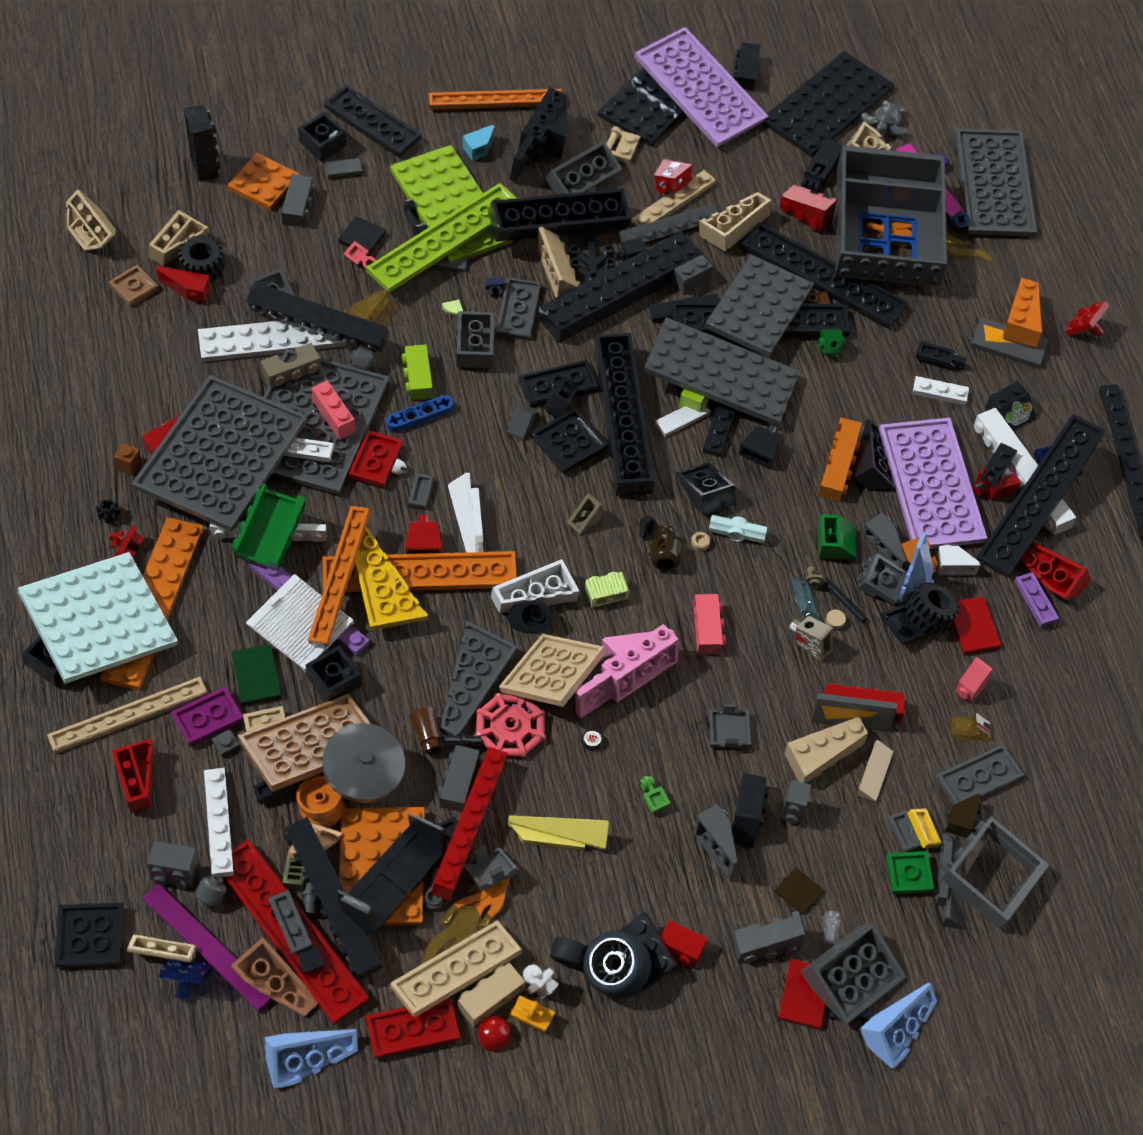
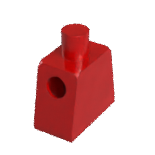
[405,515,442,554]

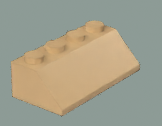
[538,227,580,298]

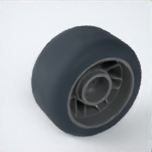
[583,931,651,998]

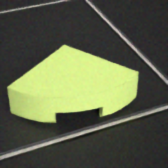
[442,300,463,317]

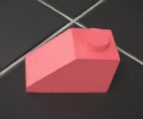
[955,657,993,703]

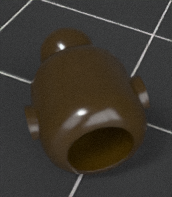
[649,525,681,571]

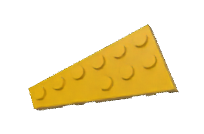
[355,526,428,631]

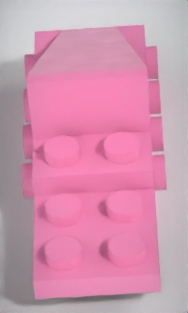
[575,624,679,718]

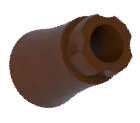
[409,706,443,755]

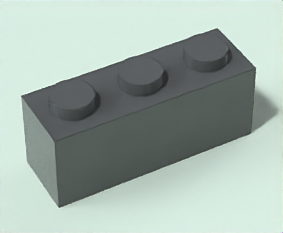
[281,174,316,227]
[437,745,480,812]

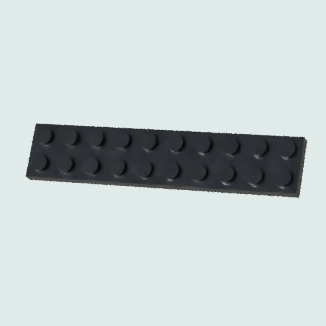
[740,222,908,329]
[671,302,850,336]
[976,414,1106,578]

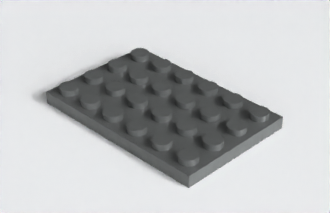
[705,255,814,357]

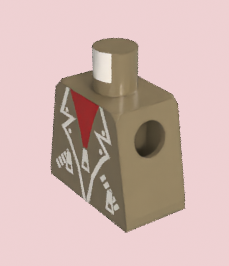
[789,616,833,662]

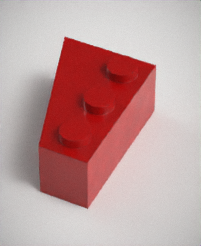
[779,185,837,233]
[111,738,154,814]

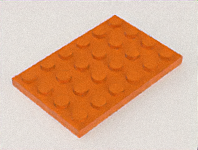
[339,807,425,926]

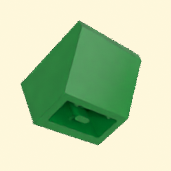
[817,514,857,560]

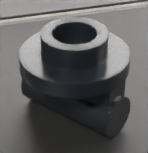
[639,516,657,538]

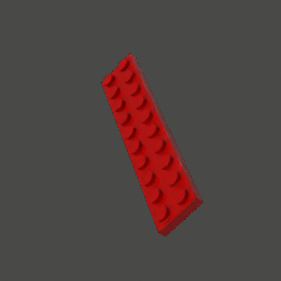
[223,839,369,1025]

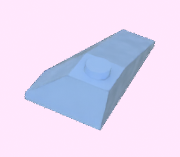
[897,532,934,604]
[861,983,937,1068]
[265,1029,358,1089]

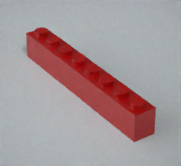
[431,746,508,901]

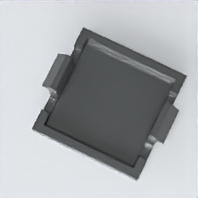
[709,704,751,748]
[464,845,519,891]

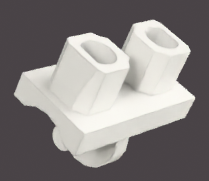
[523,965,559,999]

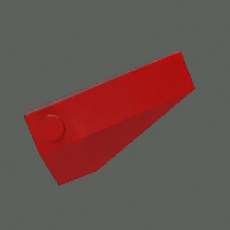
[1021,542,1091,600]

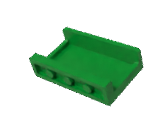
[232,484,307,571]

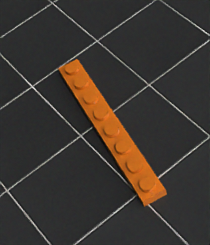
[429,89,562,110]
[308,506,371,647]

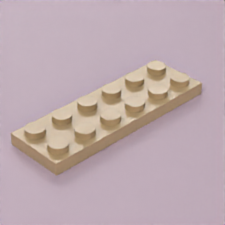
[390,920,522,1018]

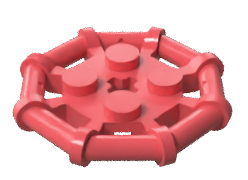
[475,693,546,758]

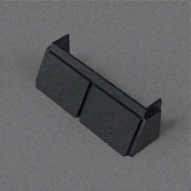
[337,813,447,935]

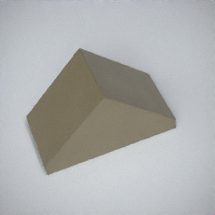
[567,493,602,534]

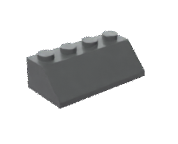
[545,141,622,194]

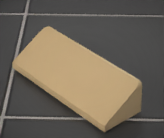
[857,740,894,802]
[127,934,196,962]

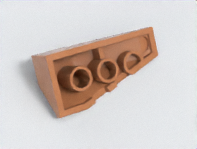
[231,937,317,1017]

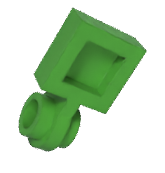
[639,775,671,814]

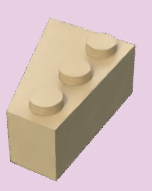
[148,210,208,266]

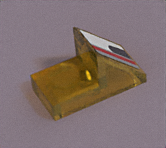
[950,711,991,740]

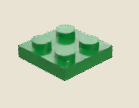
[886,851,934,895]

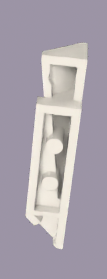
[448,473,483,552]

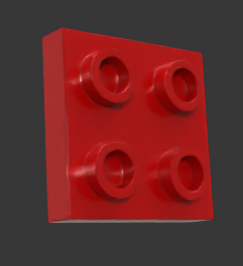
[1064,301,1109,338]

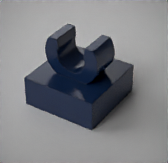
[484,277,504,296]

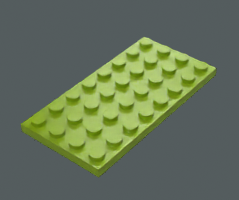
[390,145,512,263]

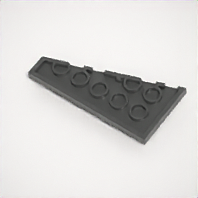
[440,621,518,735]

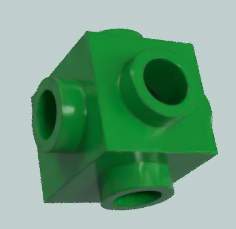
[818,329,845,356]

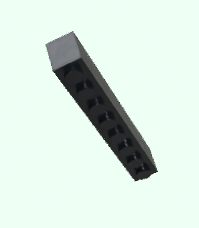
[246,282,390,352]
[284,816,383,980]

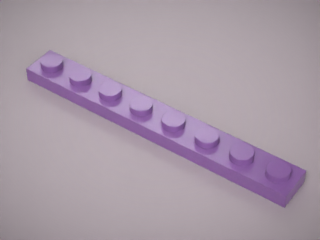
[246,561,370,656]

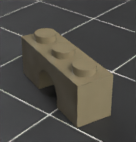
[261,343,321,388]

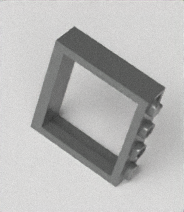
[941,816,1049,928]

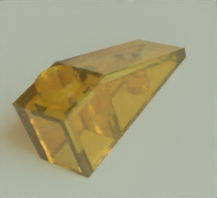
[345,288,390,322]

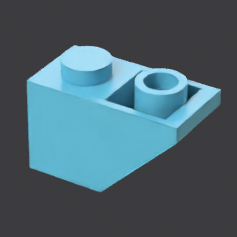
[463,125,494,161]

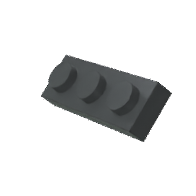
[269,890,312,956]

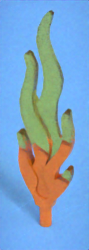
[867,222,993,261]
[419,864,519,966]

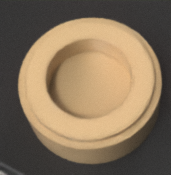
[691,532,710,551]
[826,610,846,630]

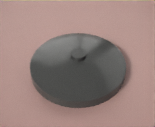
[322,723,405,803]

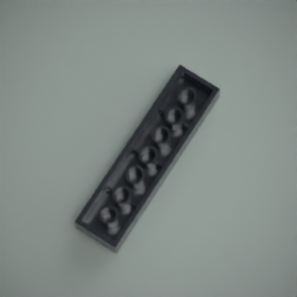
[488,188,632,242]

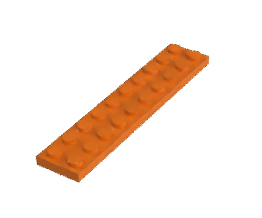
[100,517,204,690]
[323,551,517,593]

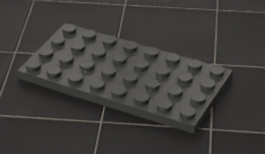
[955,129,1037,237]
[643,317,800,426]

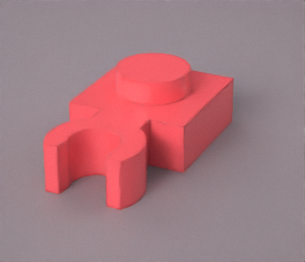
[344,241,376,269]

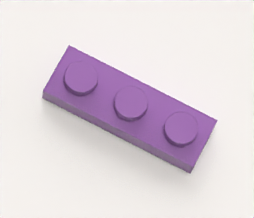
[1014,572,1059,628]

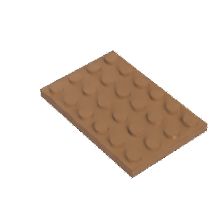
[238,694,370,792]

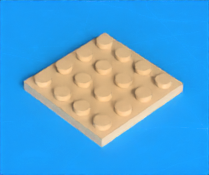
[499,634,606,707]

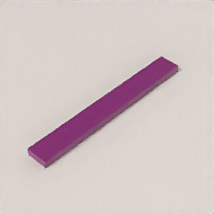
[142,884,273,1013]

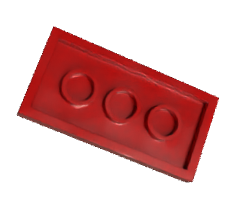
[366,997,460,1059]

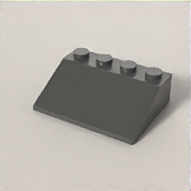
[801,923,906,1024]

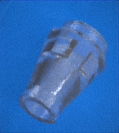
[822,911,843,943]

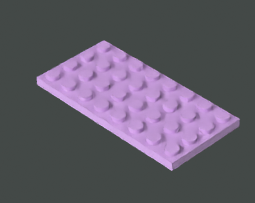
[634,27,768,147]
[879,418,987,548]

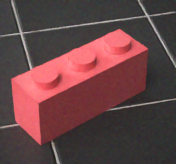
[311,381,356,440]
[693,594,726,654]

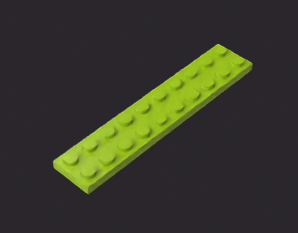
[366,183,516,293]

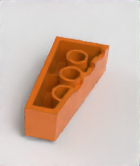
[1002,278,1042,348]
[818,417,862,502]

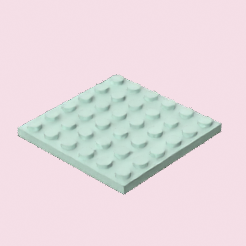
[18,552,178,684]

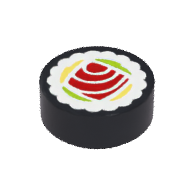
[582,730,602,751]

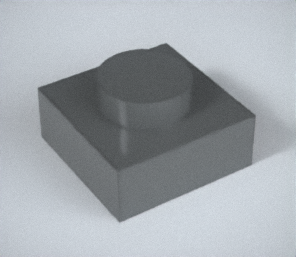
[212,729,240,757]

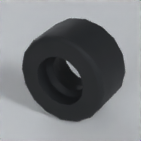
[549,937,588,969]

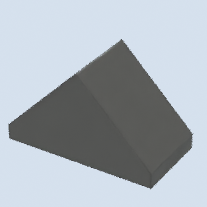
[507,405,540,440]

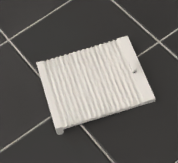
[246,574,354,673]

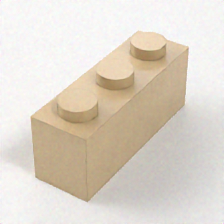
[458,963,525,1027]

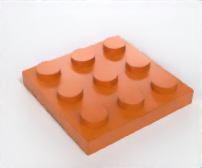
[227,153,299,211]

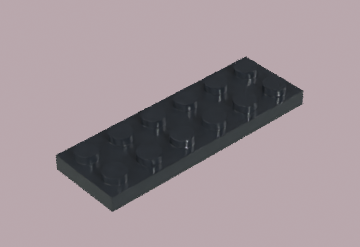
[324,85,422,157]

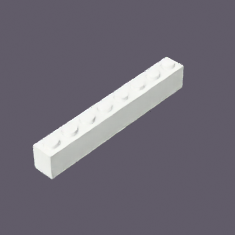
[974,408,1076,536]

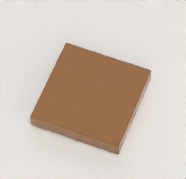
[108,264,159,307]

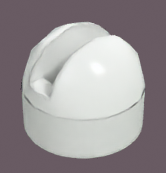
[391,459,407,475]

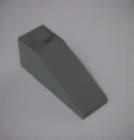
[862,513,906,569]

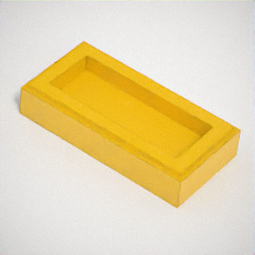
[907,808,942,848]

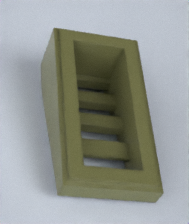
[282,851,305,891]

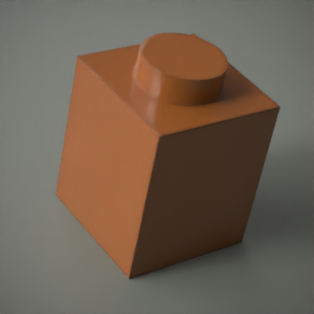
[113,443,142,476]

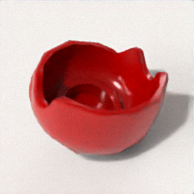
[478,1016,511,1052]

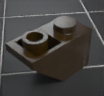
[945,794,983,838]

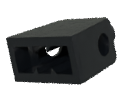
[738,425,781,469]

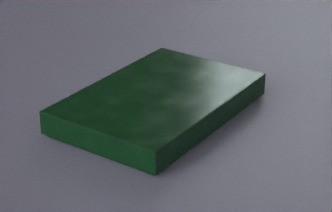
[231,644,281,705]

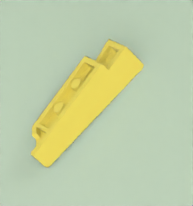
[508,815,609,851]

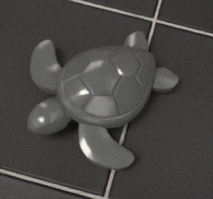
[862,101,908,136]

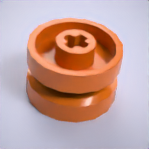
[297,775,345,828]

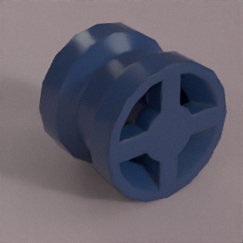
[949,211,970,231]

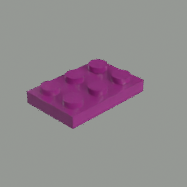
[171,686,244,747]

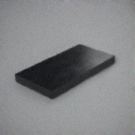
[519,359,599,407]

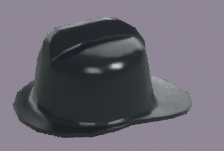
[508,601,552,632]

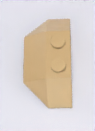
[66,189,116,251]

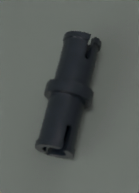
[440,733,482,748]

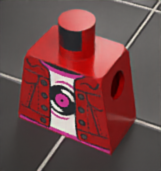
[654,159,694,194]
[973,467,1022,500]

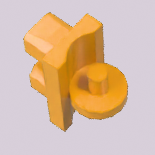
[510,996,555,1032]

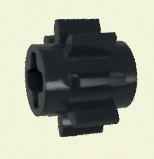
[96,498,121,523]

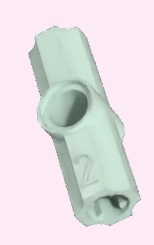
[708,515,767,543]

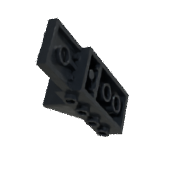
[509,87,568,182]

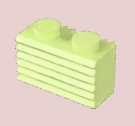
[585,572,629,608]

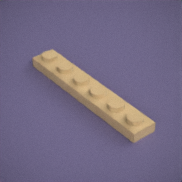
[630,170,716,227]

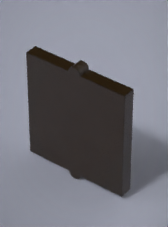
[774,868,824,915]

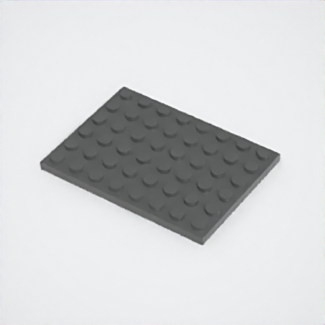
[263,349,389,495]
[132,375,308,532]

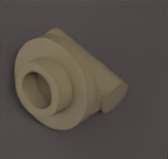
[806,566,825,588]

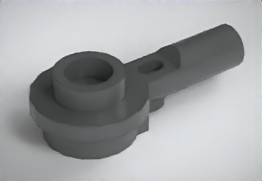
[423,869,444,910]

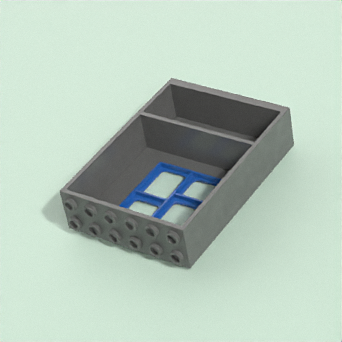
[835,145,947,287]

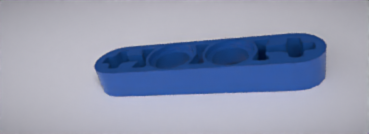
[386,395,453,432]

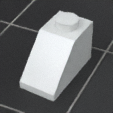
[936,545,980,575]

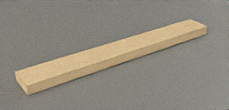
[47,677,208,754]

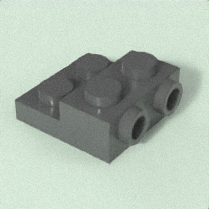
[857,553,907,605]

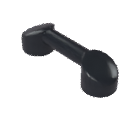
[404,198,428,235]

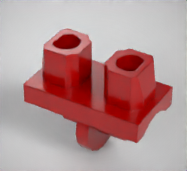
[109,525,144,558]

